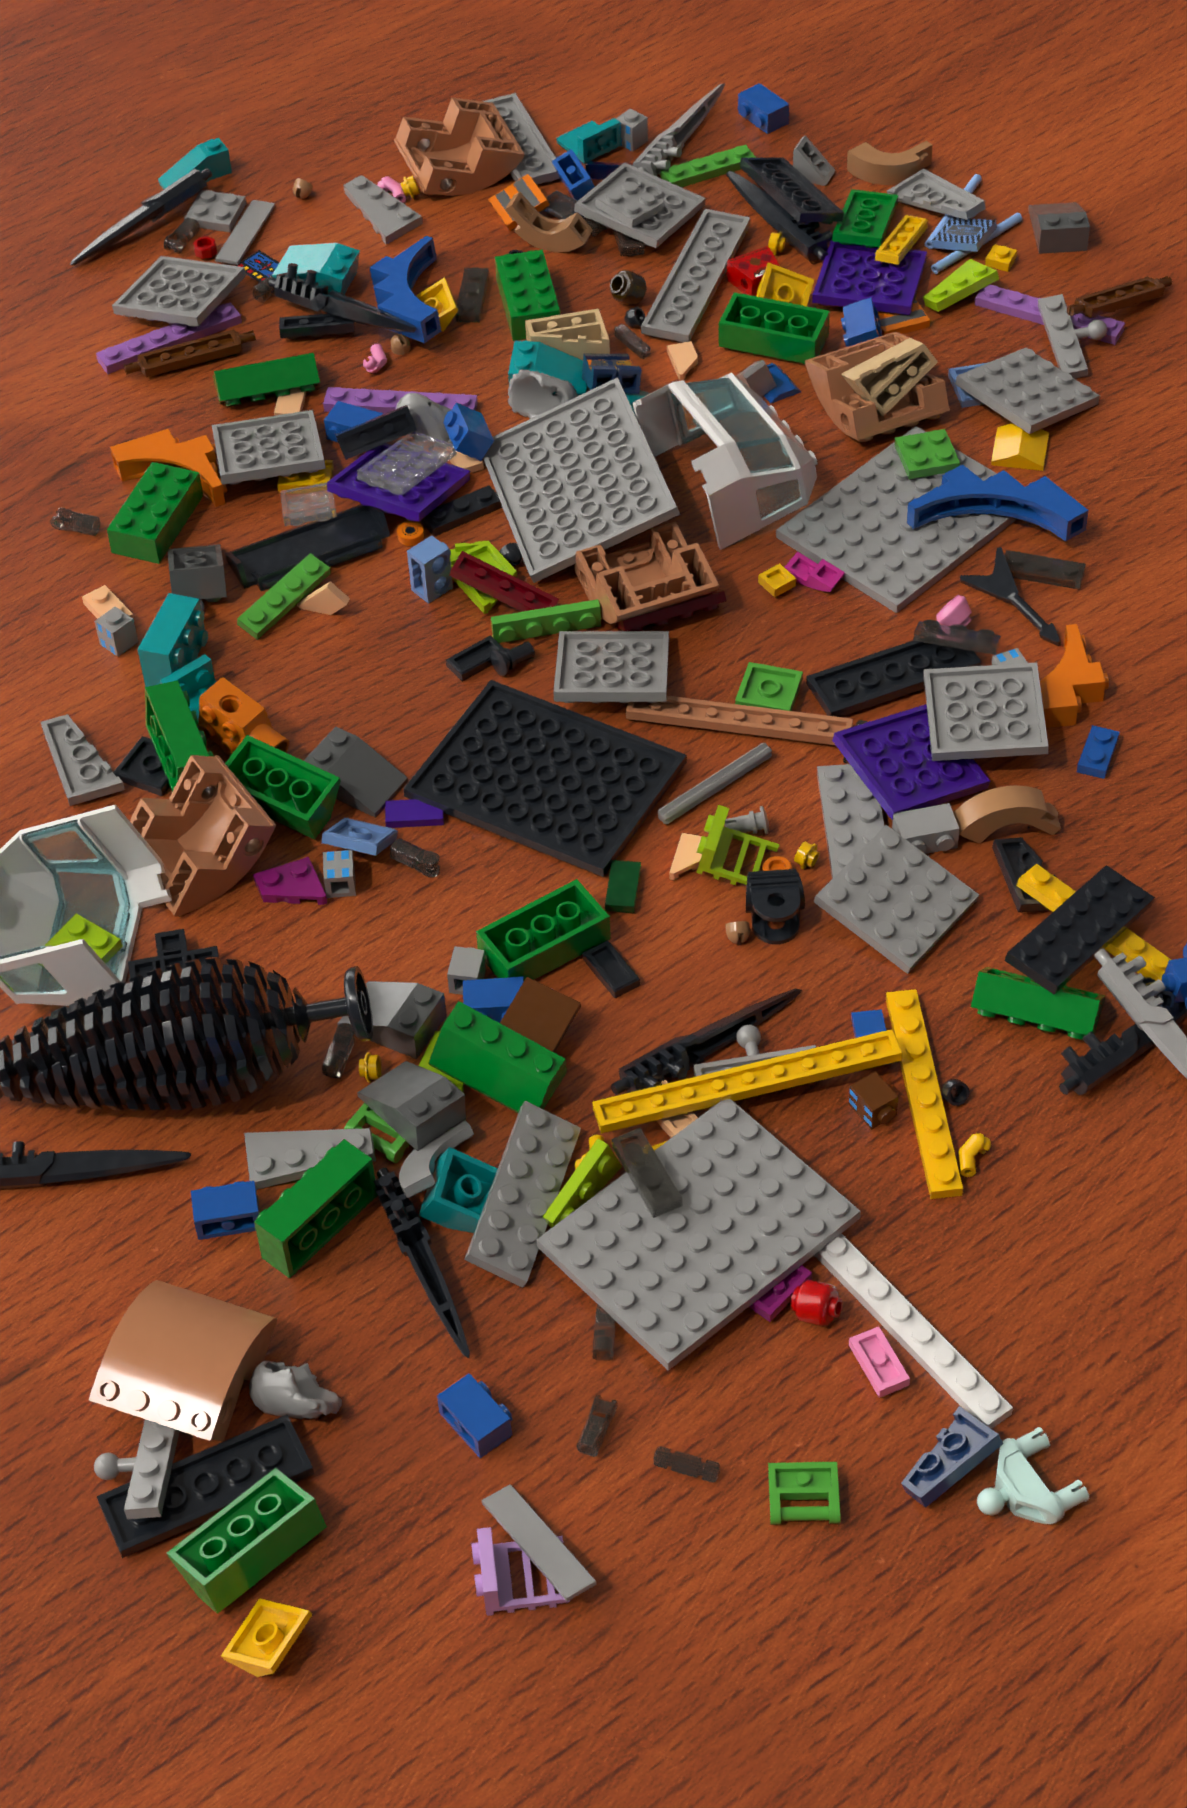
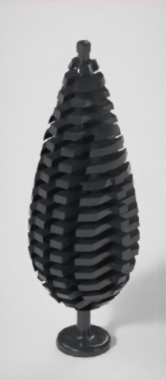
[0,957,373,1111]

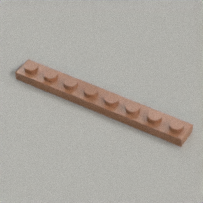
[626,696,853,745]

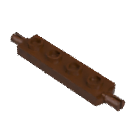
[1067,276,1172,318]
[123,329,256,377]

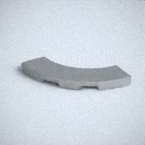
[399,1120,474,1198]

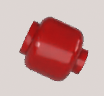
[791,1280,843,1327]

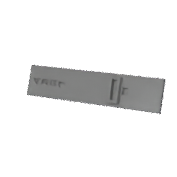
[215,200,275,265]
[481,1484,596,1601]

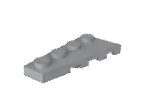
[887,169,986,220]
[344,175,423,244]
[41,714,125,806]
[244,1128,376,1190]

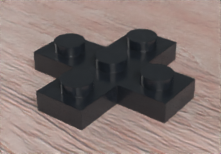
[128,929,219,978]

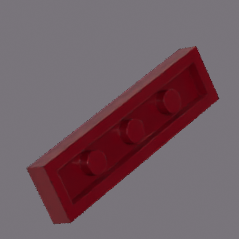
[449,551,559,612]
[616,589,727,631]

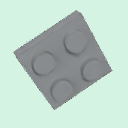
[595,181,664,228]
[184,190,246,232]

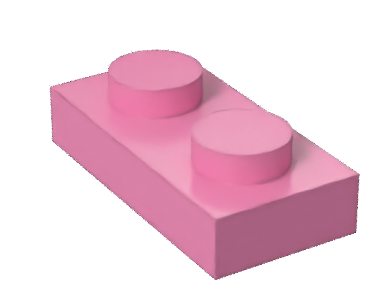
[849,1326,910,1398]

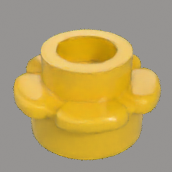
[401,175,420,199]
[768,232,786,256]
[794,841,820,870]
[359,1052,381,1083]

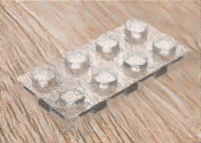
[357,431,457,495]

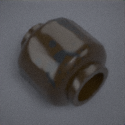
[610,270,647,306]

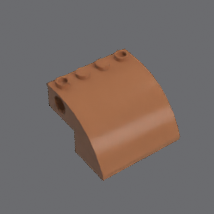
[394,97,525,196]
[805,332,950,442]
[574,522,719,624]
[130,755,276,916]
[89,1280,278,1441]

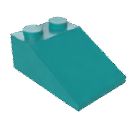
[272,243,360,295]
[508,341,587,396]
[419,1147,498,1233]

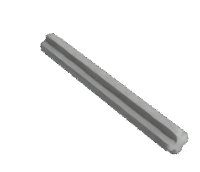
[658,743,772,824]

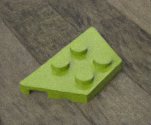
[450,540,517,614]

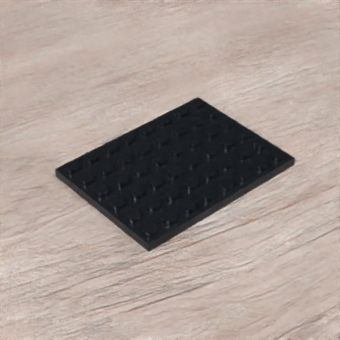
[403,680,687,877]

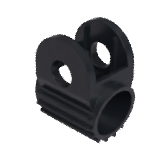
[746,869,805,945]

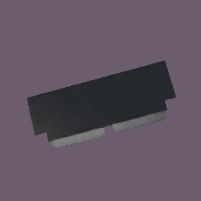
[225,504,390,592]

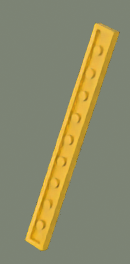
[592,1029,902,1134]

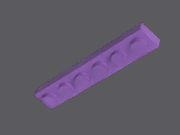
[975,285,1125,345]
[96,302,242,374]
[323,387,478,414]

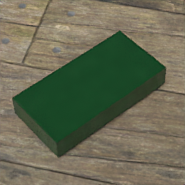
[605,860,641,913]

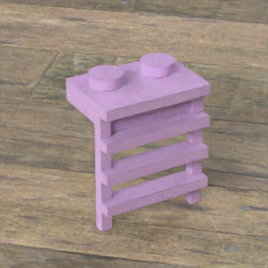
[471,1527,570,1616]

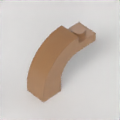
[847,141,933,185]
[505,192,593,252]
[953,785,1061,844]

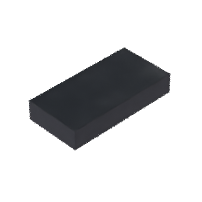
[446,635,504,682]
[583,940,640,998]

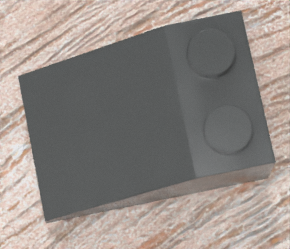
[1028,202,1090,254]
[167,544,227,602]
[304,727,408,818]
[337,981,447,1059]
[357,1061,466,1151]

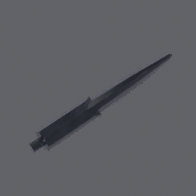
[70,168,212,265]
[726,171,833,261]
[269,263,416,332]
[611,989,802,1095]
[1059,1001,1187,1095]
[0,1141,191,1189]
[374,1168,470,1358]

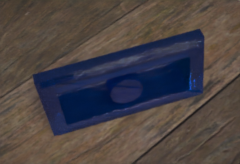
[585,161,633,180]

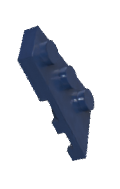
[901,1406,1003,1508]

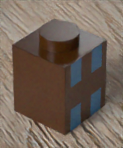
[849,1072,898,1130]

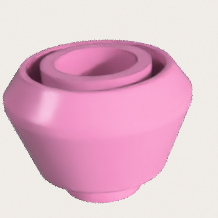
[936,595,972,631]

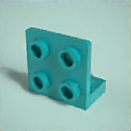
[557,118,621,163]
[159,654,217,720]

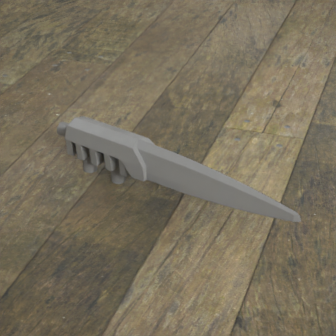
[633,84,725,176]
[1094,948,1187,1079]

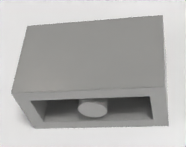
[892,803,959,854]

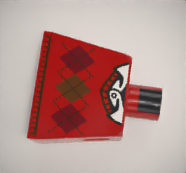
[727,246,780,297]

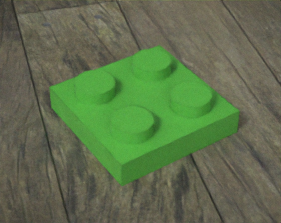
[894,429,960,479]
[735,662,803,711]

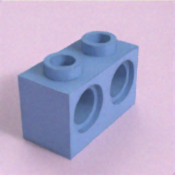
[407,535,453,604]

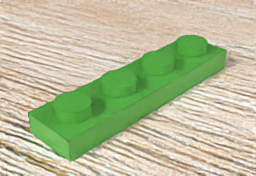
[661,145,756,187]
[237,553,330,640]
[491,599,601,643]

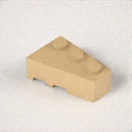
[525,308,610,360]
[841,338,938,416]

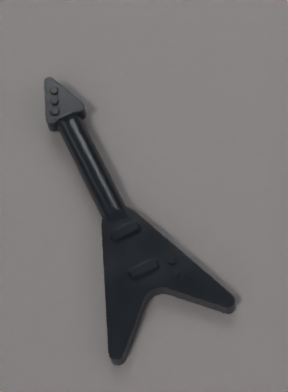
[960,547,1061,646]

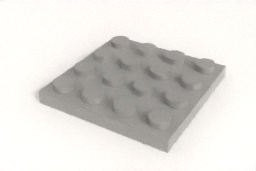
[574,162,706,248]
[112,256,246,327]
[955,348,1100,434]
[212,410,326,485]
[553,631,669,703]
[924,662,1048,761]
[814,825,979,974]

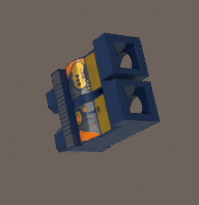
[582,354,642,394]

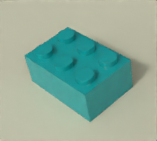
[137,593,208,687]

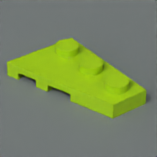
[923,259,999,312]

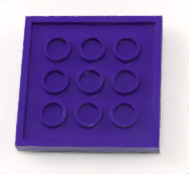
[812,240,927,315]
[327,443,470,522]
[832,704,990,820]

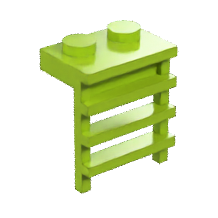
[696,805,779,885]

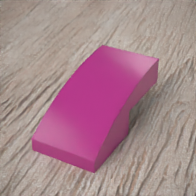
[784,551,845,592]

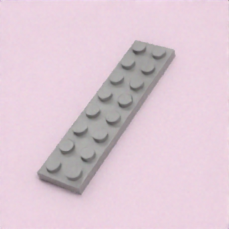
[641,209,750,342]

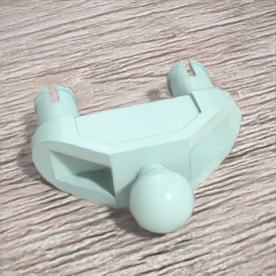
[977,1427,1089,1524]

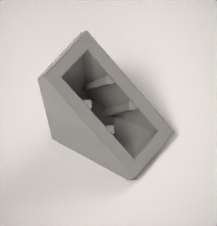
[793,135,836,186]
[736,360,777,397]

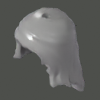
[508,369,577,419]
[396,393,453,448]
[249,1361,342,1419]

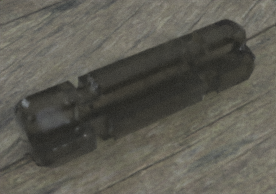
[614,324,651,359]
[653,1446,720,1483]

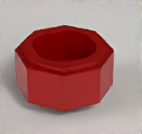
[193,236,217,259]

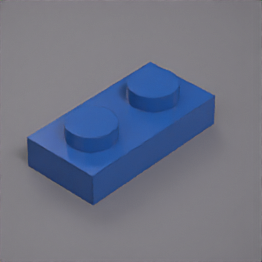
[1077,725,1120,779]

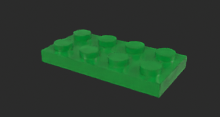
[832,189,898,248]

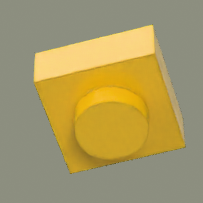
[985,244,1017,272]
[758,563,796,597]

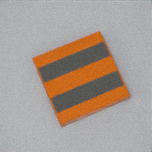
[488,174,550,231]
[878,298,930,336]

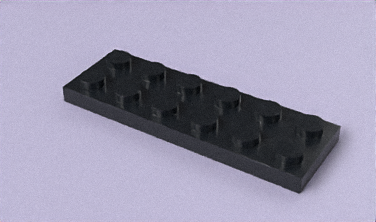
[740,157,844,225]
[806,626,982,717]
[1004,865,1155,995]
[96,1414,314,1558]

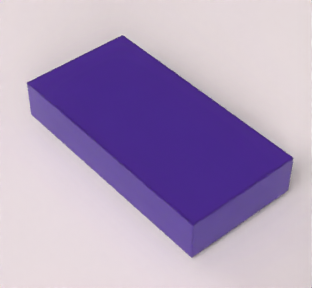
[385,799,444,828]

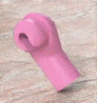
[378,177,406,203]
[363,344,387,373]

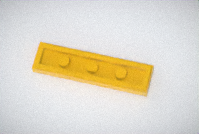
[875,215,928,265]

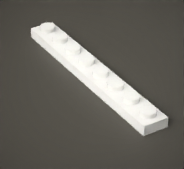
[814,1233,1013,1429]

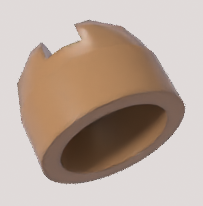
[293,178,313,199]
[390,333,411,355]
[725,921,750,944]

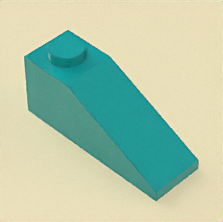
[158,138,232,189]

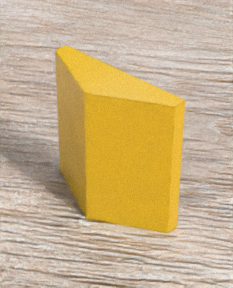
[757,263,814,306]
[416,277,458,332]
[991,423,1049,471]
[221,1598,312,1677]

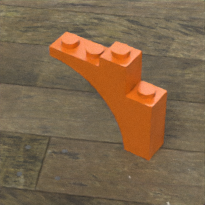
[110,429,227,507]
[1040,624,1109,728]

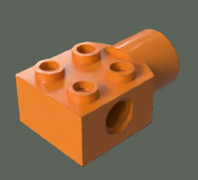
[198,677,290,755]

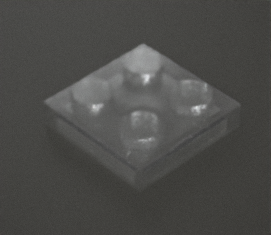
[280,482,337,526]

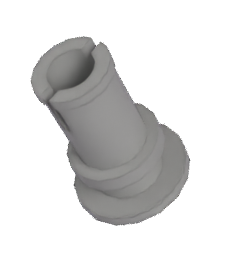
[725,806,769,834]

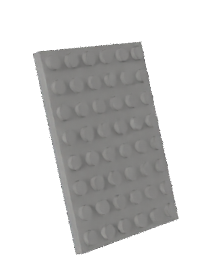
[483,377,680,583]
[776,426,1018,613]
[536,1099,861,1370]

